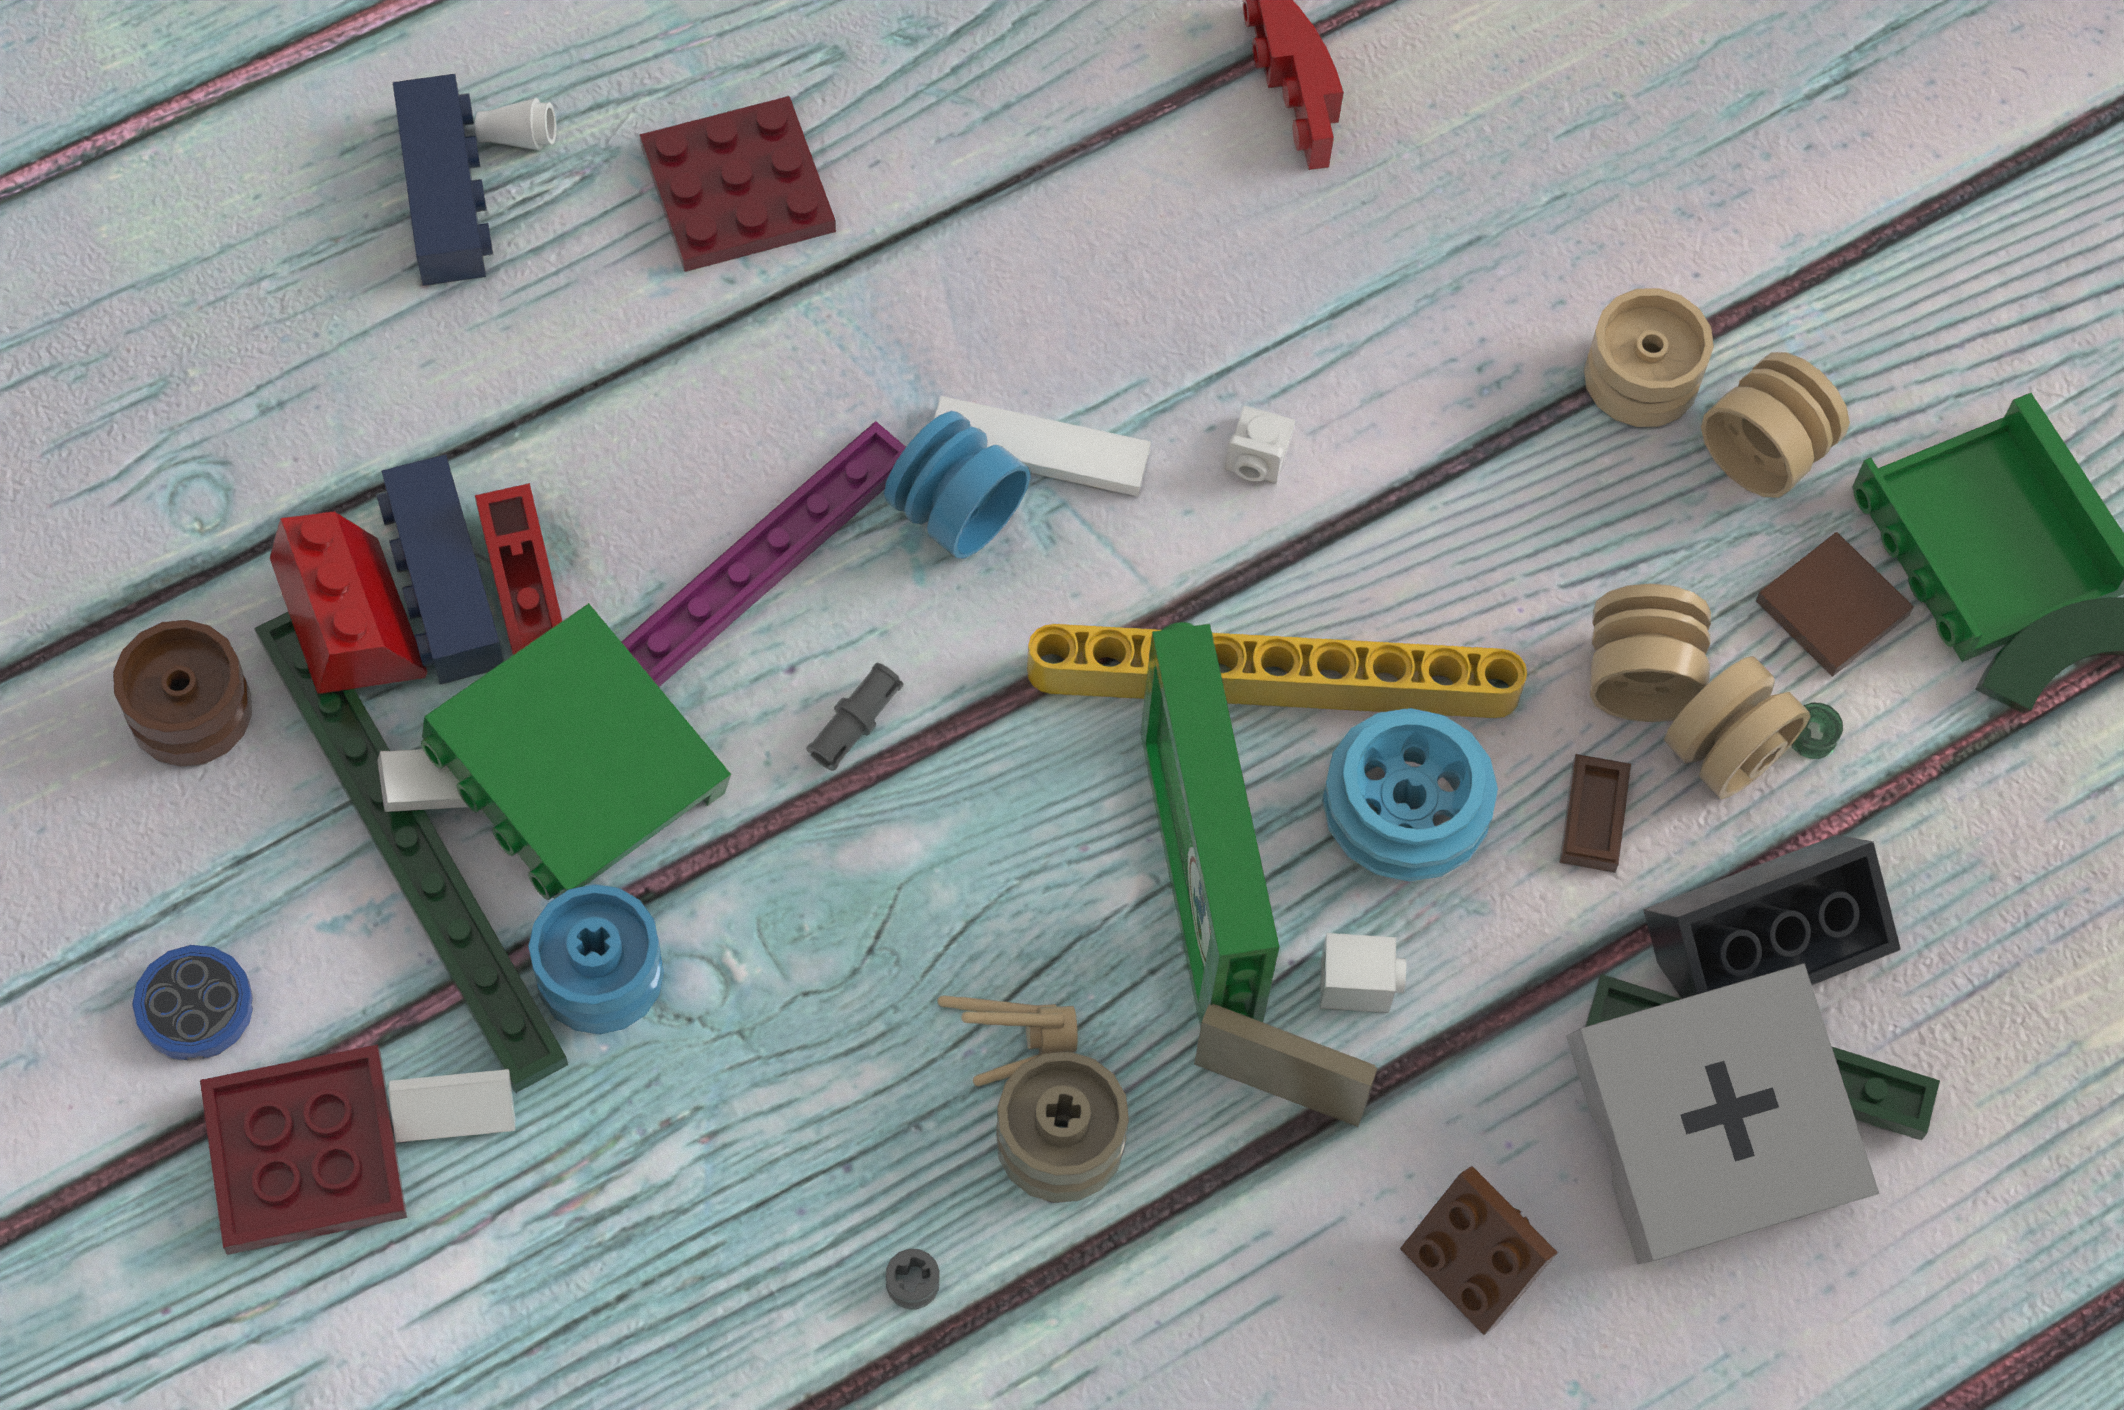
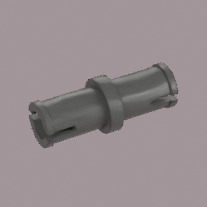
[806,663,904,771]

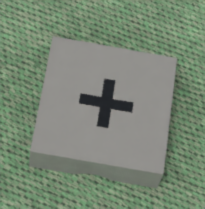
[1566,963,1879,1264]

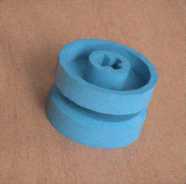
[528,884,664,1035]

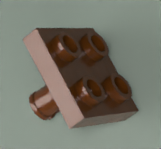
[1400,1166,1558,1335]

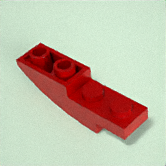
[1242,0,1344,170]

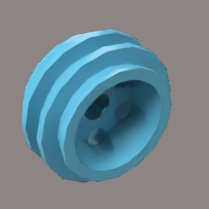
[1322,708,1498,882]

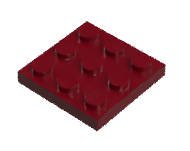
[639,96,836,272]
[200,1044,407,1255]

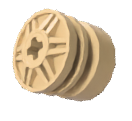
[1701,352,1850,498]
[1590,584,1711,722]

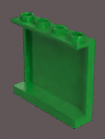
[1852,393,2124,662]
[421,603,731,900]

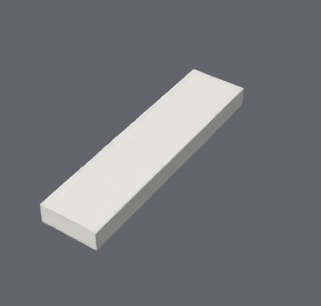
[934,396,1151,497]

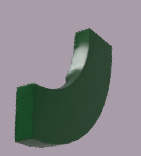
[1975,597,2124,714]

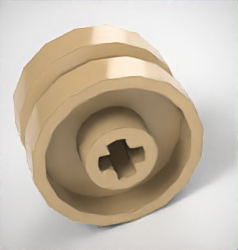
[1584,288,1714,427]
[1664,656,1811,800]

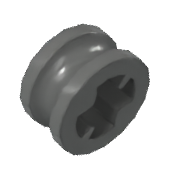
[886,1249,940,1309]

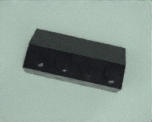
[1643,835,1901,999]

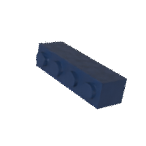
[392,74,494,286]
[376,454,504,685]

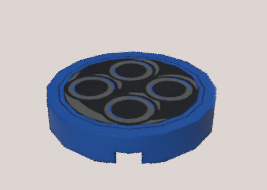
[132,945,253,1060]

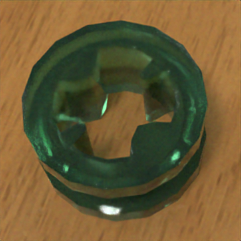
[1791,702,1843,759]

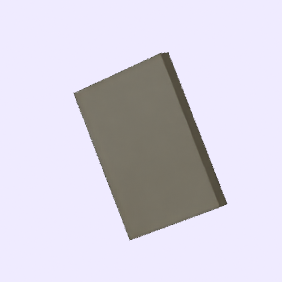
[1194,1004,1378,1127]

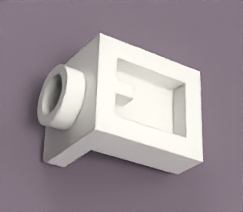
[1225,406,1295,484]

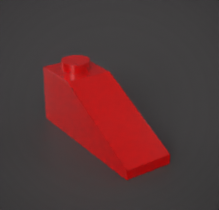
[475,483,562,655]

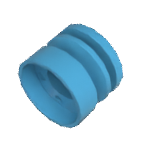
[884,411,1031,559]

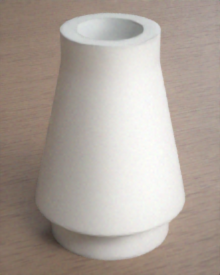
[475,98,556,150]

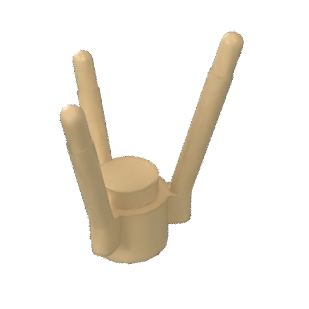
[937,995,1078,1086]

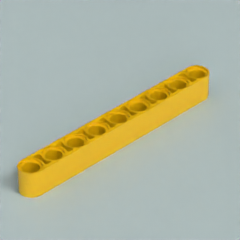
[1027,624,1527,718]

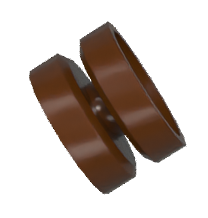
[113,620,252,767]

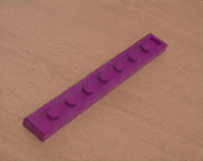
[621,421,906,687]

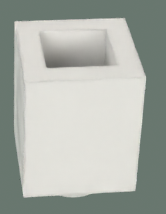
[1320,933,1406,1013]

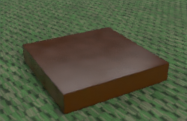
[1756,532,1914,677]

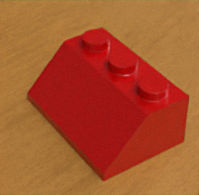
[270,511,428,694]

